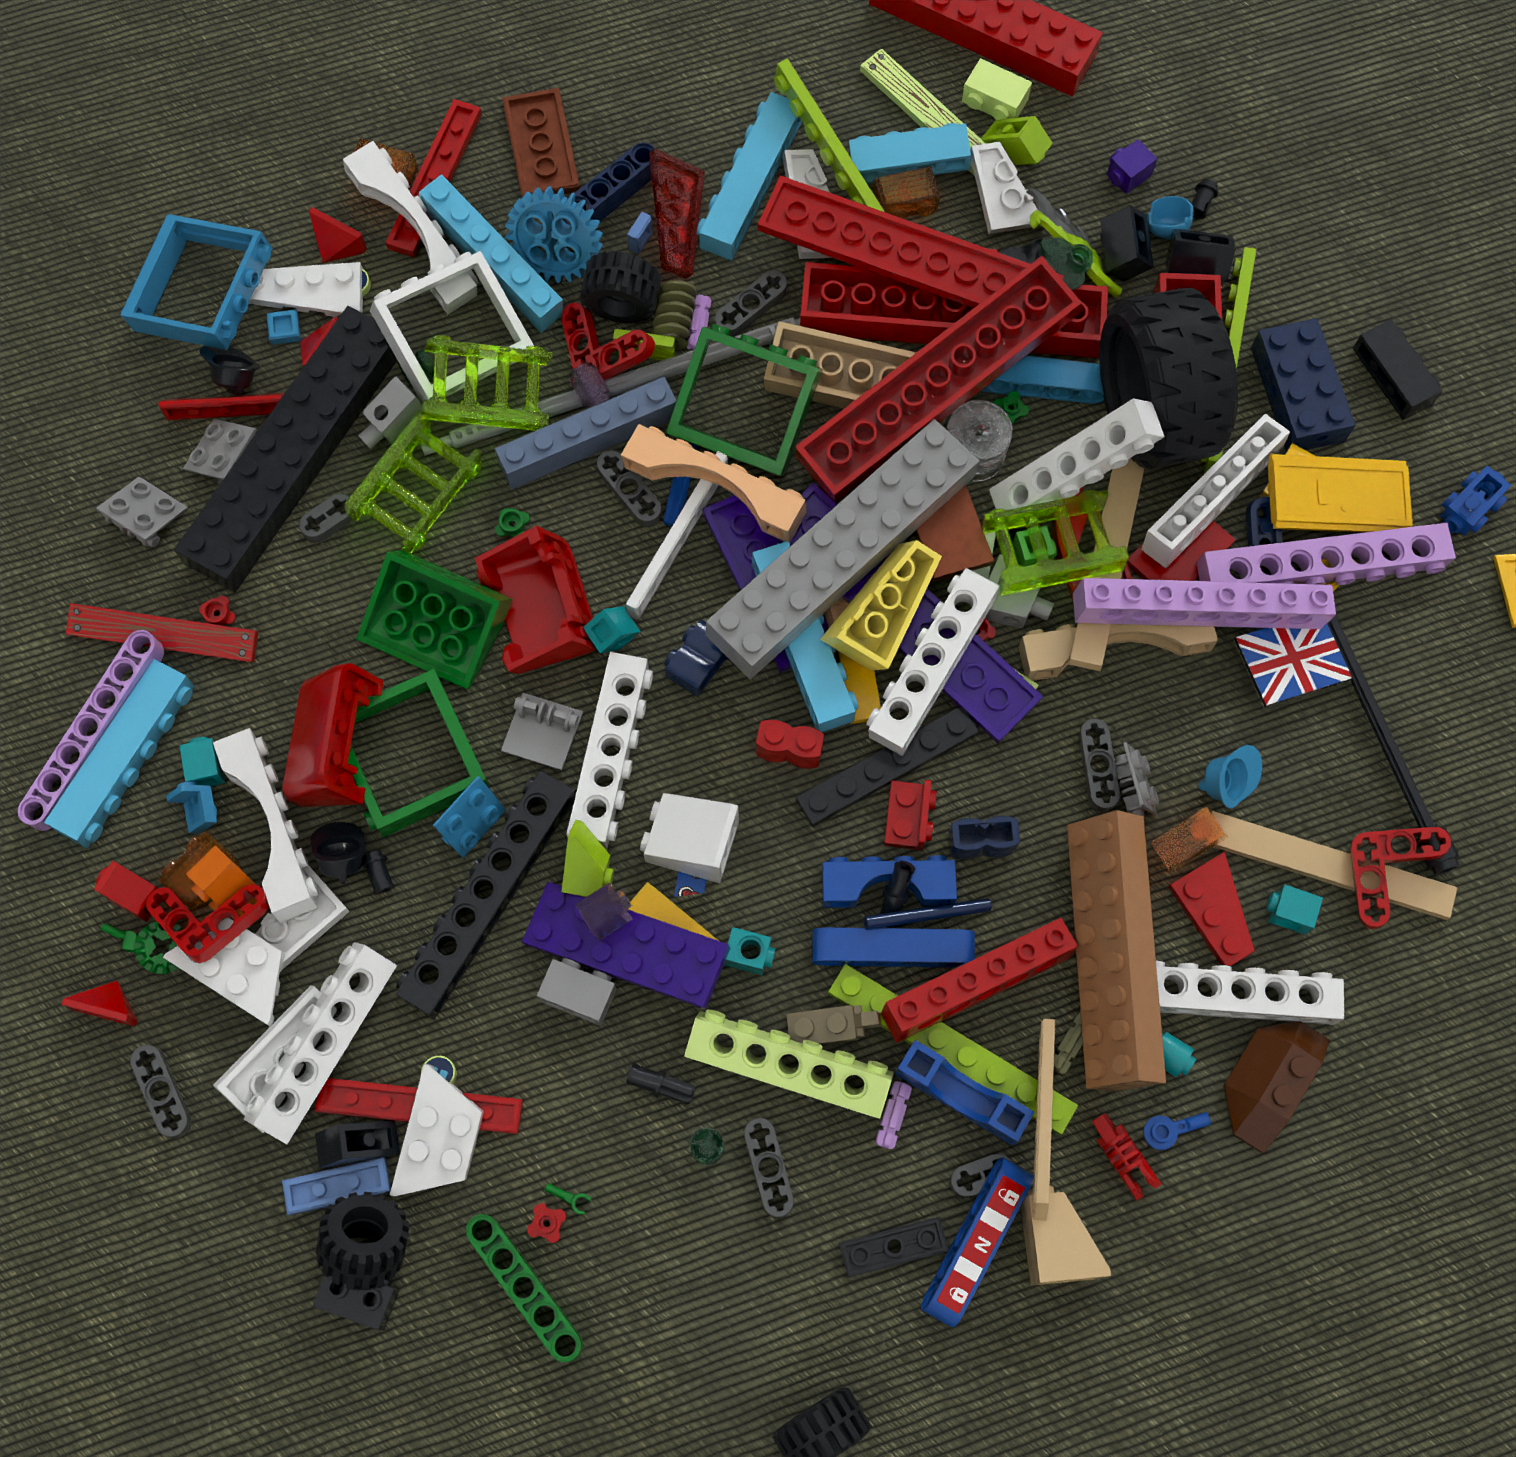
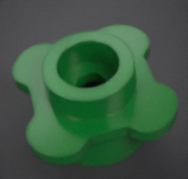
[993,391,1029,425]
[495,508,530,538]

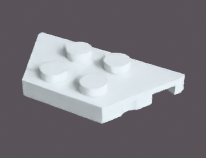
[163,917,285,1026]
[390,1064,484,1196]

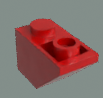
[94,860,157,922]

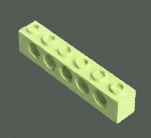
[684,1009,893,1119]

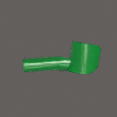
[101,923,138,953]
[545,1183,592,1214]

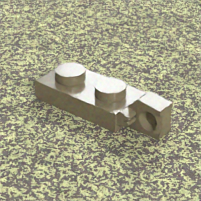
[787,1005,882,1045]

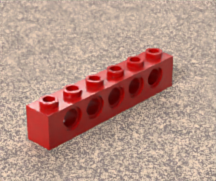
[881,918,1078,1043]

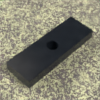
[839,1217,948,1278]

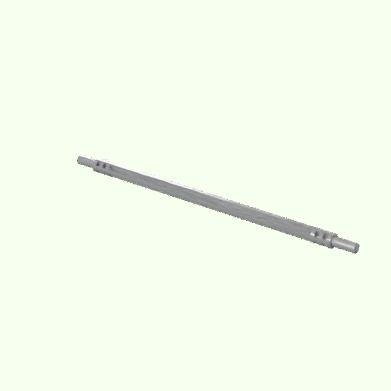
[421,311,822,456]

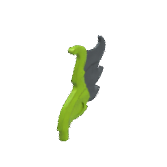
[1026,188,1122,298]

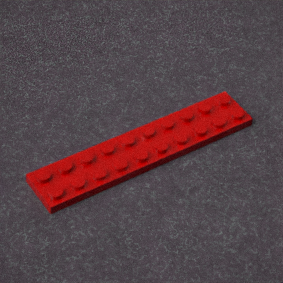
[757,175,1064,308]

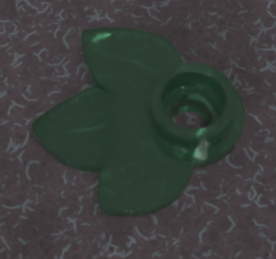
[1039,238,1093,290]

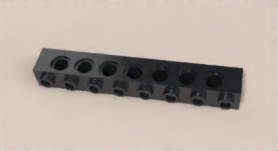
[396,770,575,1020]

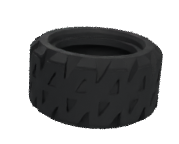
[1099,288,1238,469]

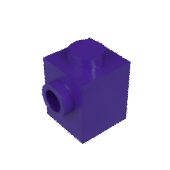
[1107,139,1157,194]

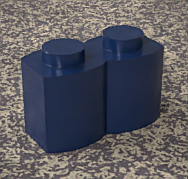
[664,620,727,697]
[948,816,1020,860]

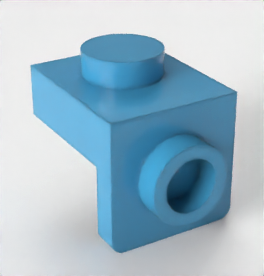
[166,781,217,834]

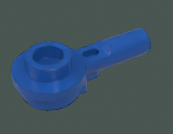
[1143,1112,1211,1150]

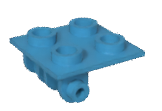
[433,776,506,858]

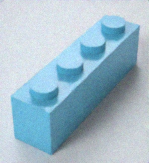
[849,123,971,184]

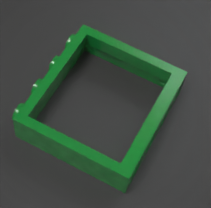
[666,323,823,476]
[348,669,490,838]

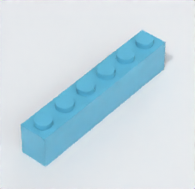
[696,92,802,261]
[419,174,563,333]
[751,541,858,732]
[44,659,194,848]

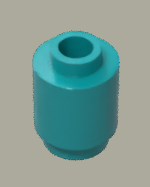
[1162,1032,1197,1078]

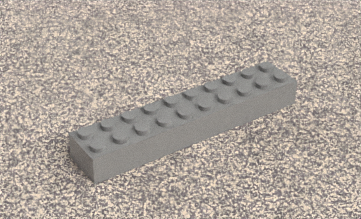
[705,419,980,680]

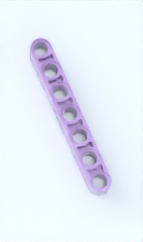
[18,630,164,831]

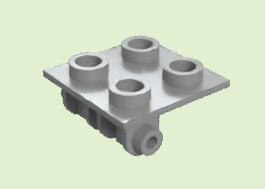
[183,419,257,485]
[96,477,188,547]
[501,693,583,770]
[1115,742,1159,816]

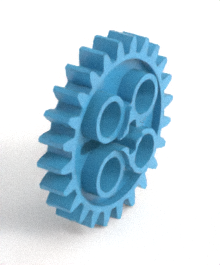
[505,186,603,283]

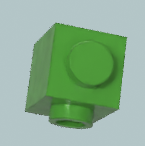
[1011,526,1057,573]

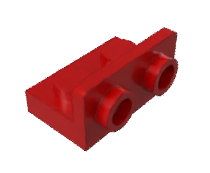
[884,780,937,851]

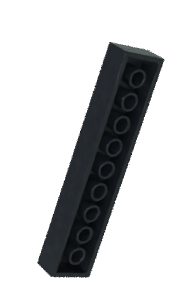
[174,305,397,593]

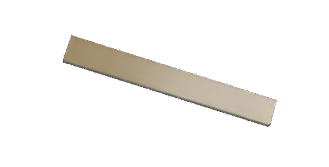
[1069,458,1144,671]
[1192,808,1457,920]

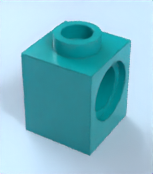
[583,606,641,653]
[179,737,226,787]
[1266,884,1323,935]
[724,927,776,975]

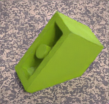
[981,116,1053,165]
[561,819,614,900]

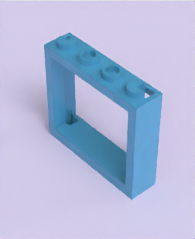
[120,214,273,350]

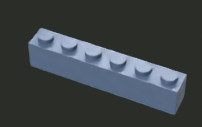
[495,377,677,490]

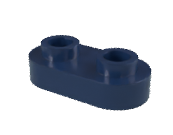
[1246,496,1282,547]

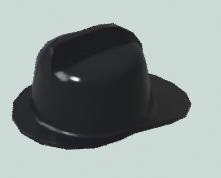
[199,346,261,396]
[310,822,366,884]

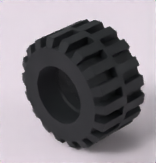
[580,251,661,323]
[316,1192,409,1290]
[772,1387,872,1457]

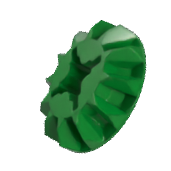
[134,921,183,974]

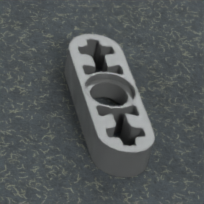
[715,271,787,337]
[597,450,662,527]
[1078,718,1120,812]
[130,1045,191,1138]
[744,1118,794,1218]

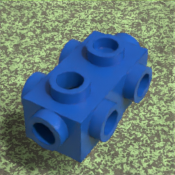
[1440,466,1511,536]

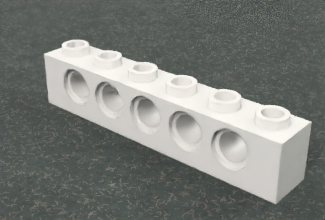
[989,398,1165,527]
[1141,414,1290,568]
[866,568,999,756]
[566,652,653,850]
[244,942,397,1144]
[1156,961,1344,1025]

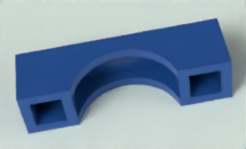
[822,855,957,908]
[895,1040,1034,1146]

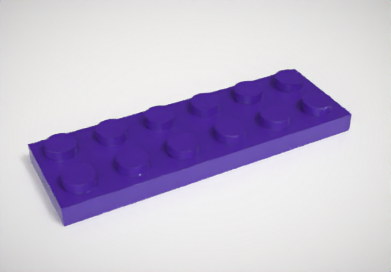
[702,495,829,673]
[522,882,730,1010]

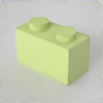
[962,58,1032,120]

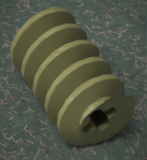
[651,280,697,350]

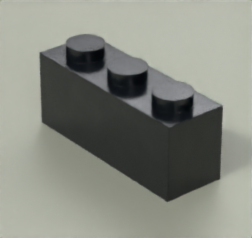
[1353,319,1442,420]

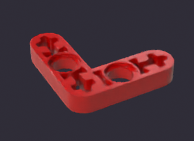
[561,302,655,385]
[1350,827,1451,929]
[146,884,269,963]

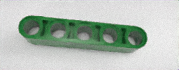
[466,1214,584,1362]

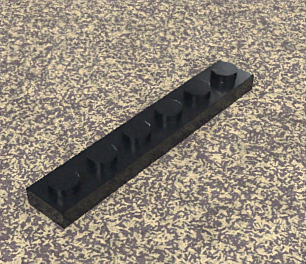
[796,707,979,827]

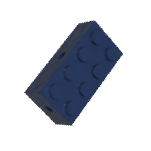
[1251,318,1356,452]

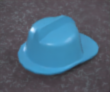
[1198,745,1263,808]

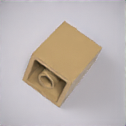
[1021,1186,1111,1286]

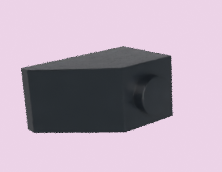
[315,1121,400,1168]

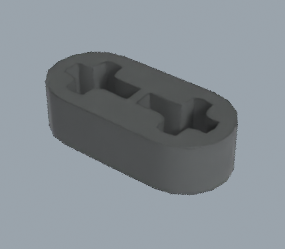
[299,494,356,543]
[950,1154,1012,1198]

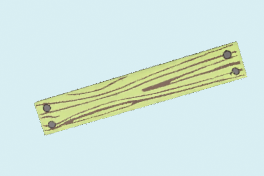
[860,49,986,176]

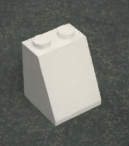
[640,793,739,883]

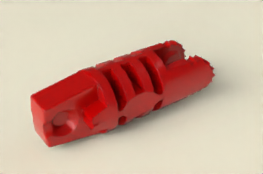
[1092,1113,1162,1201]

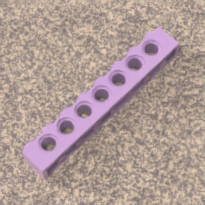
[1196,523,1456,585]
[1073,578,1336,629]

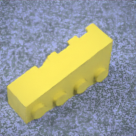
[820,540,942,671]

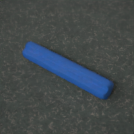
[664,441,697,527]

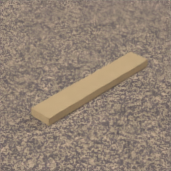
[1032,1019,1055,1221]

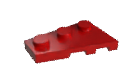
[1168,851,1255,967]

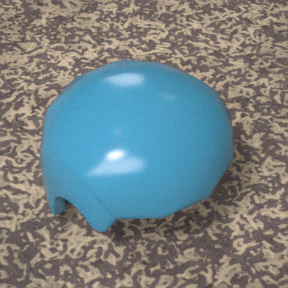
[1147,196,1193,240]

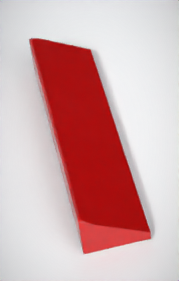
[158,393,285,420]

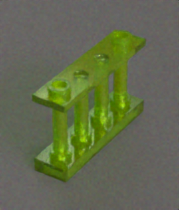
[420,335,552,431]
[345,410,482,553]
[982,490,1129,596]

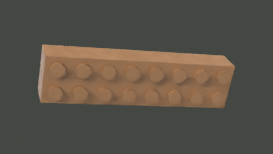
[1067,810,1166,1091]

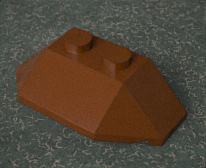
[1223,1021,1330,1154]

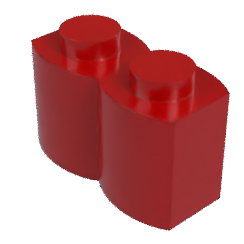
[756,720,824,769]

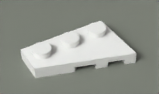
[970,142,1042,234]

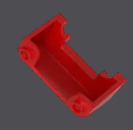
[475,526,597,674]
[282,663,384,807]

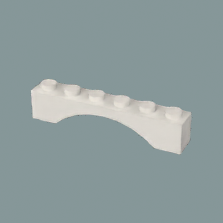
[343,141,479,315]
[213,728,319,923]

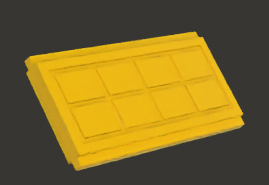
[1267,454,1413,533]

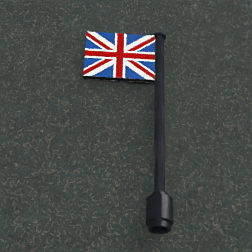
[1234,615,1460,876]

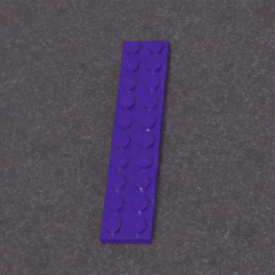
[783,482,1043,743]

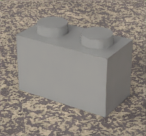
[537,958,617,1026]

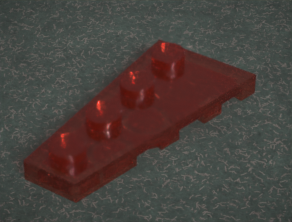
[649,149,705,279]

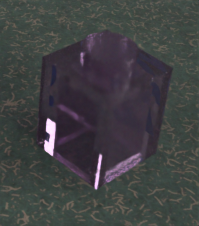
[575,883,633,940]

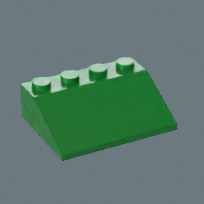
[356,550,513,689]

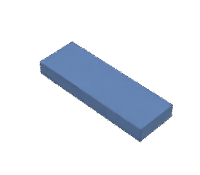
[282,1157,391,1216]

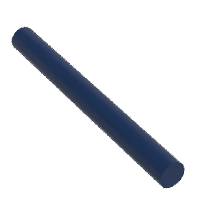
[863,898,992,930]

